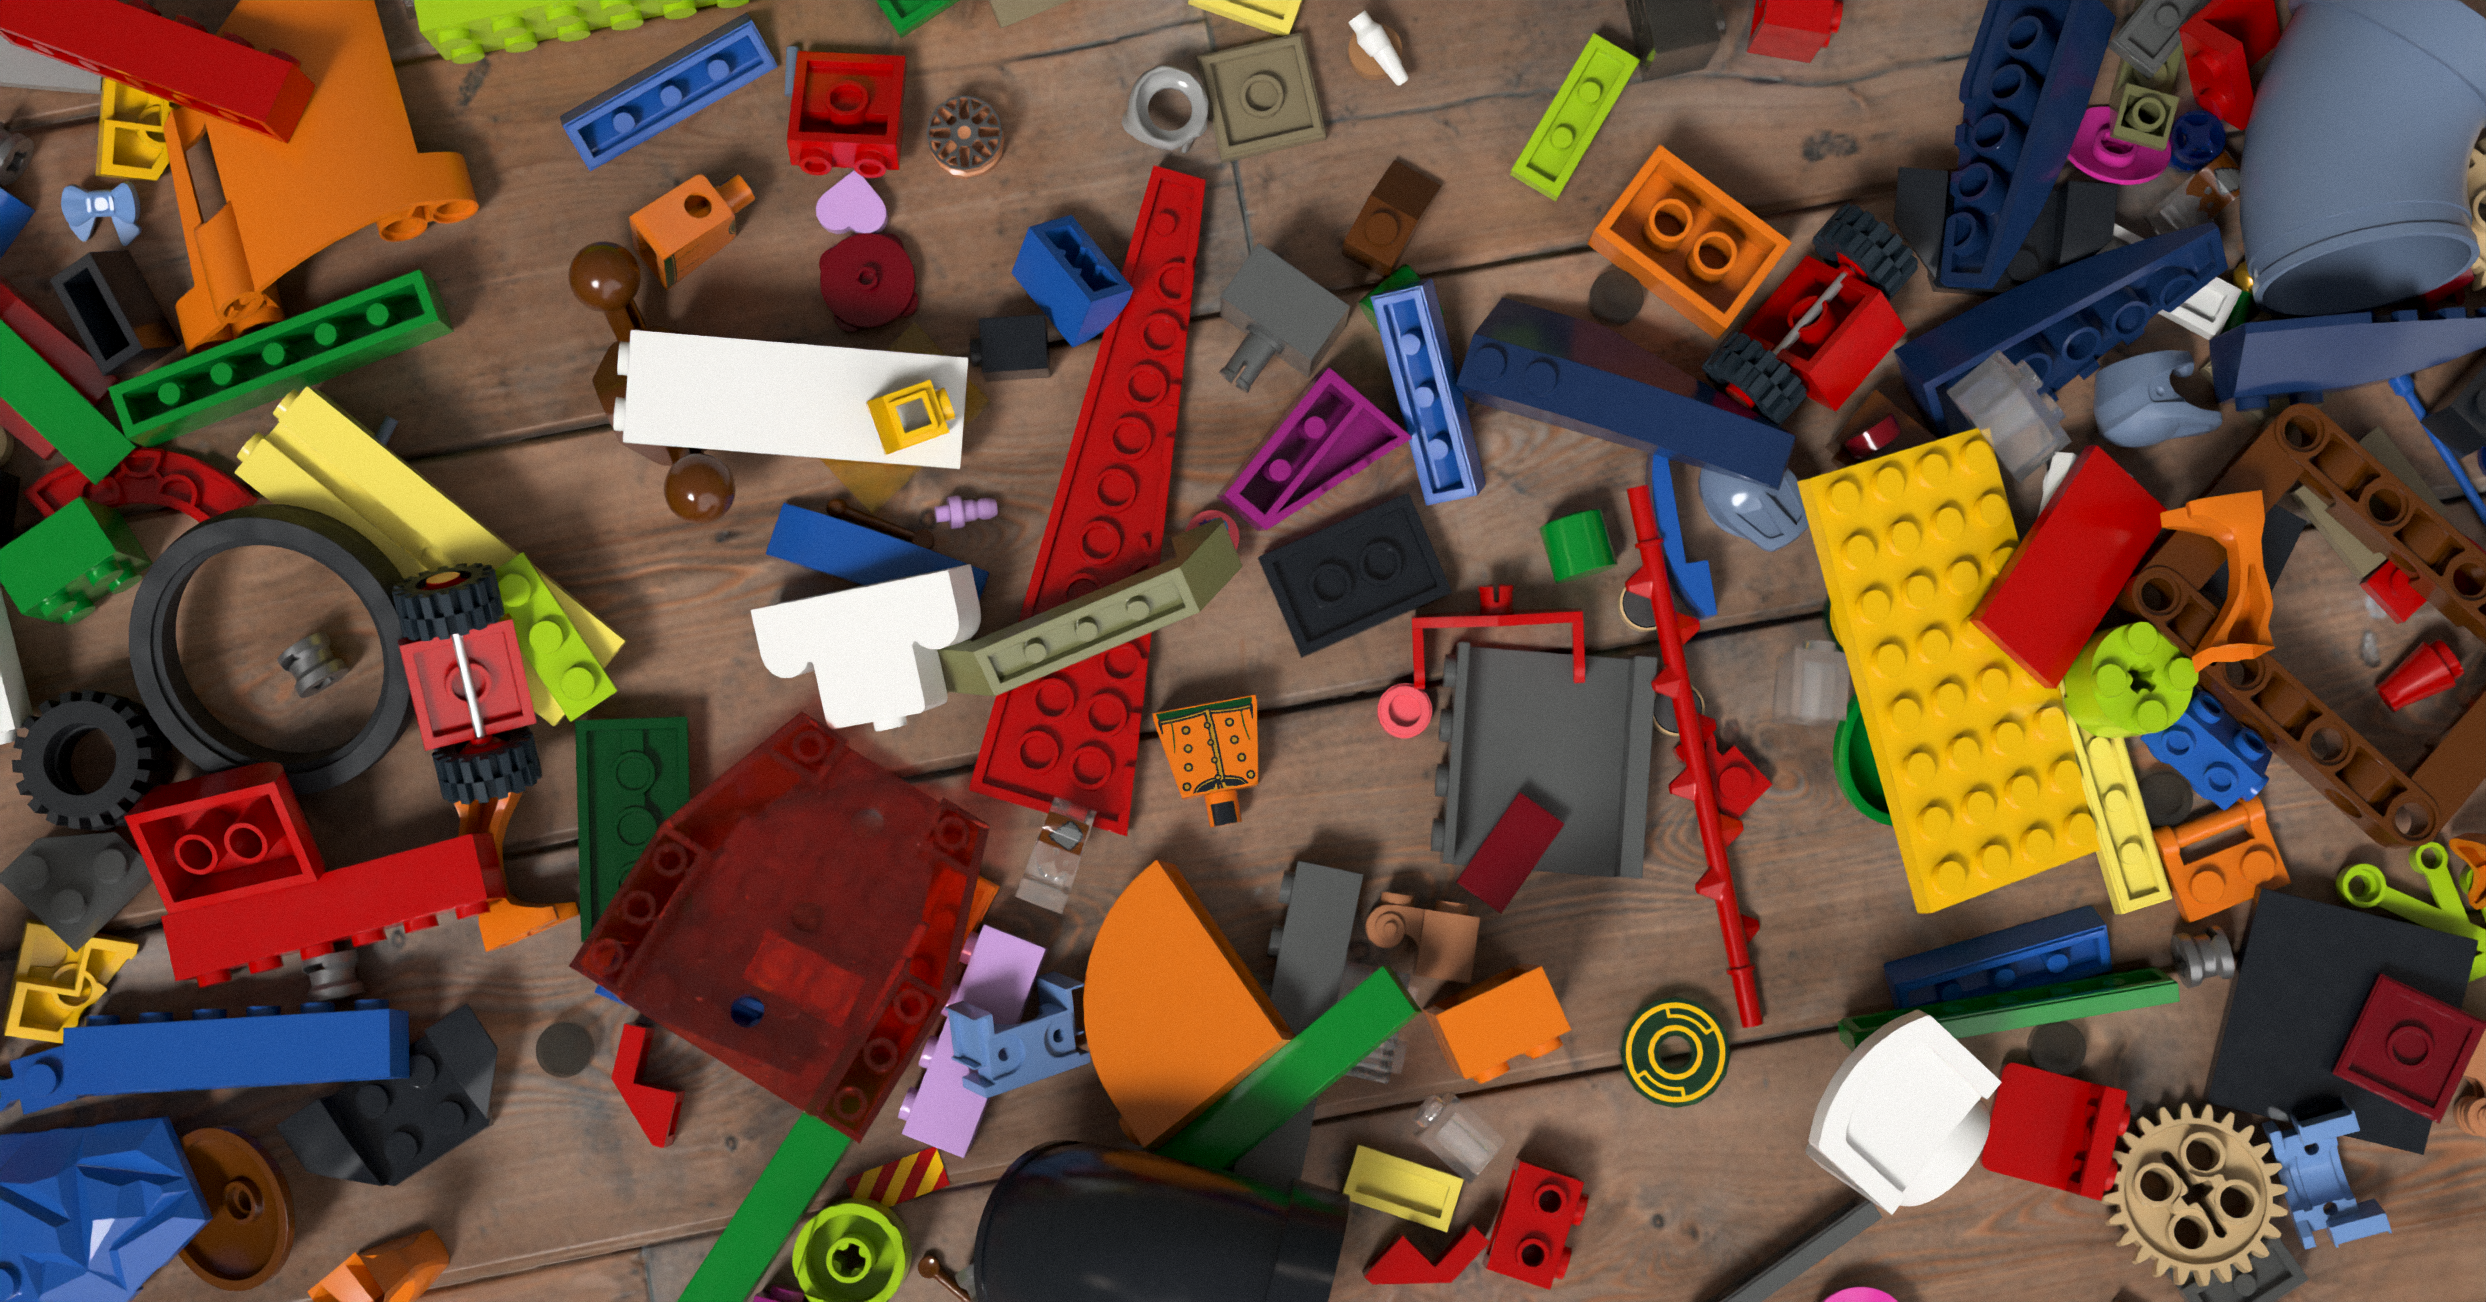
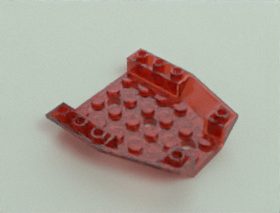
[569,711,990,1144]

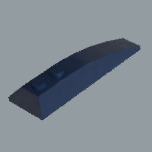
[1940,0,2116,289]
[1893,222,2228,439]
[1456,297,1797,490]
[2209,307,2486,412]

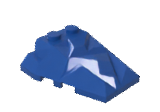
[0,1116,213,1302]

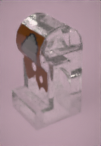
[2142,150,2241,235]
[1015,796,1097,914]

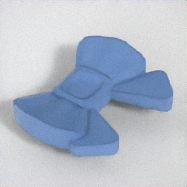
[61,181,142,246]

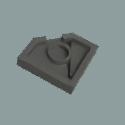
[0,832,152,952]

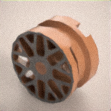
[926,95,1005,180]

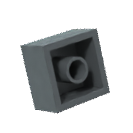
[1219,243,1350,393]

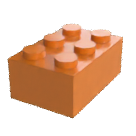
[1587,144,1792,341]

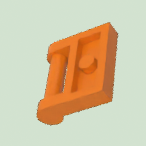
[2152,795,2291,923]

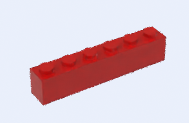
[0,0,316,144]
[161,833,507,988]

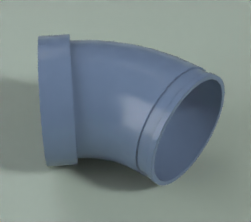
[2240,0,2486,318]

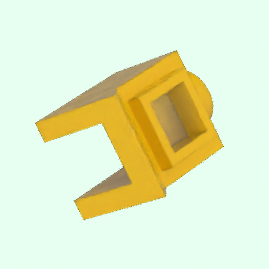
[866,379,955,455]

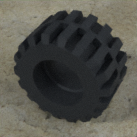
[12,690,173,831]

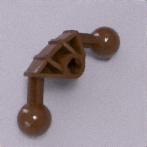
[569,241,736,524]

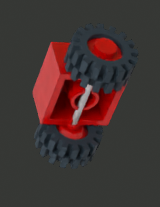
[1702,203,1918,427]

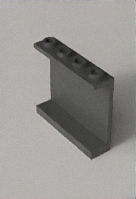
[1430,642,1657,879]

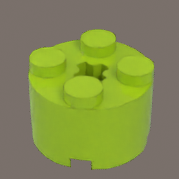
[2063,622,2199,738]
[792,1198,912,1302]

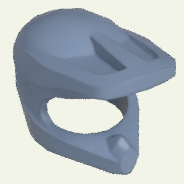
[2093,350,2223,448]
[1698,467,1809,552]

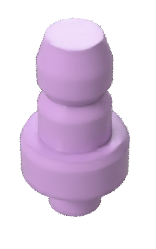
[934,495,998,529]

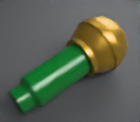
[2220,261,2254,335]

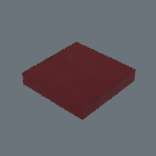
[2331,973,2486,1124]

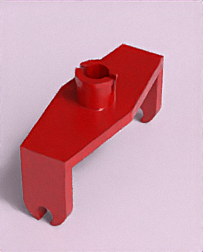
[1412,584,1585,689]

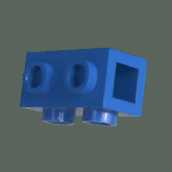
[2140,687,2273,811]

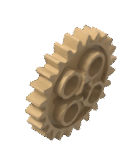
[2100,1103,2288,1287]

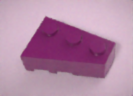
[1216,367,1412,531]

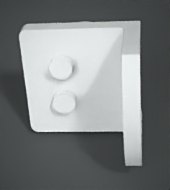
[1806,1009,2002,1215]

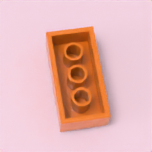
[1422,963,1572,1084]

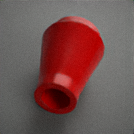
[2375,638,2465,713]

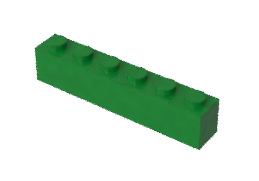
[108,269,454,448]

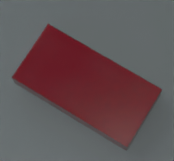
[1455,792,1565,914]

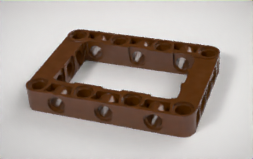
[2116,403,2486,849]

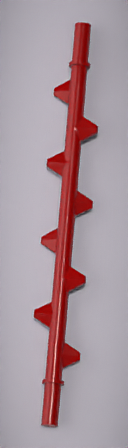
[1625,484,1764,1028]

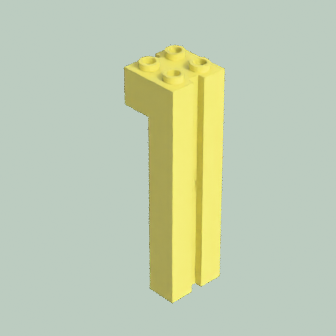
[234,386,628,727]

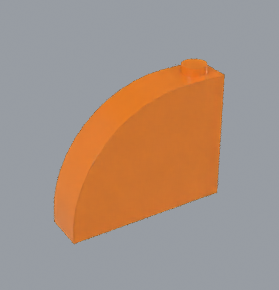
[1083,860,1296,1148]

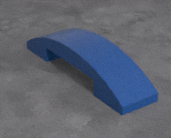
[1645,453,1717,621]
[766,503,990,603]

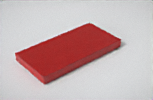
[1969,445,2168,689]

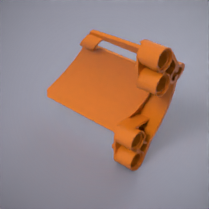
[163,0,479,357]

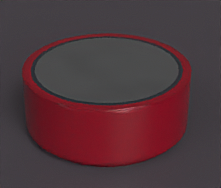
[1844,413,1902,460]

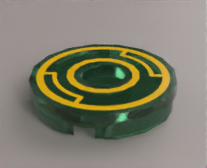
[1618,996,1731,1108]

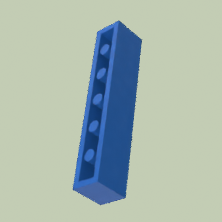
[63,999,409,1097]

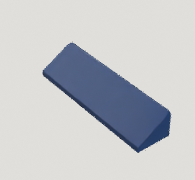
[560,13,778,171]
[1371,278,1486,506]
[1884,906,2113,1010]

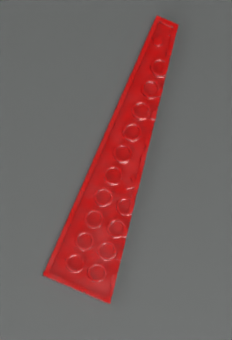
[968,165,1206,837]

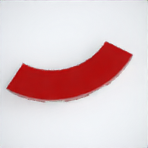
[22,447,259,523]

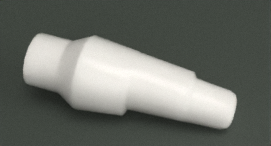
[1348,10,1408,86]

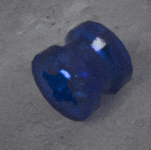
[2168,110,2226,173]

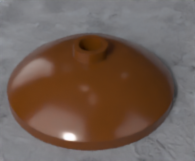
[178,1125,295,1292]

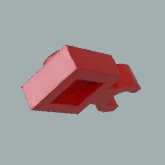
[1672,733,1773,819]

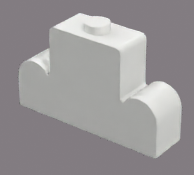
[751,564,981,731]

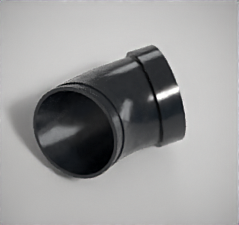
[973,1140,1350,1302]

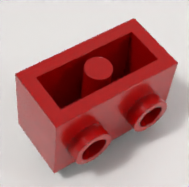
[1482,1158,1589,1290]

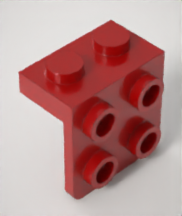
[2179,0,2280,131]
[1979,1062,2131,1201]

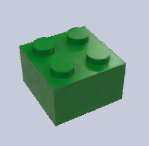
[0,496,153,625]

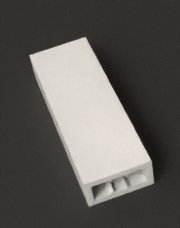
[613,330,968,469]

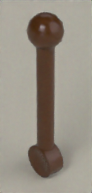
[826,497,934,550]
[918,1255,971,1302]

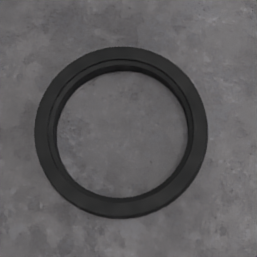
[129,504,415,795]

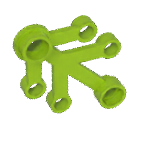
[2335,842,2486,982]

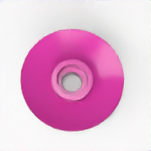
[2068,106,2172,185]

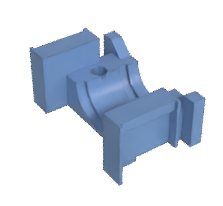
[945,971,1091,1099]
[2262,1098,2392,1250]

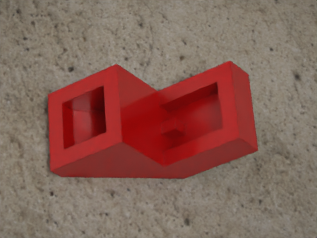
[611,1022,686,1148]
[1362,1222,1490,1285]

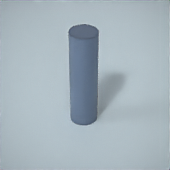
[785,46,800,97]
[375,415,398,446]

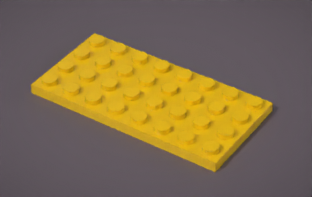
[1797,425,2100,914]

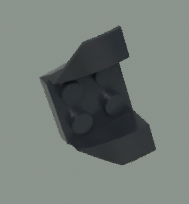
[1893,167,2118,297]
[276,1003,498,1186]

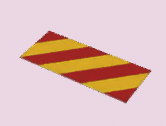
[846,1147,950,1207]

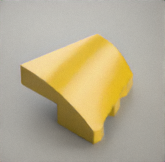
[95,77,182,181]
[2,918,139,1044]

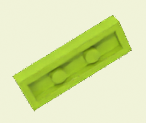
[1510,33,1640,202]
[495,552,619,722]

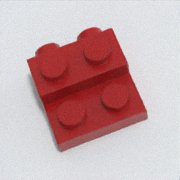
[787,51,907,178]

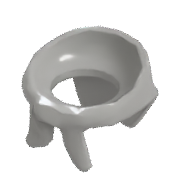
[1121,65,1209,153]

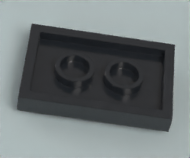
[1258,492,1452,659]

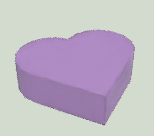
[816,170,888,234]

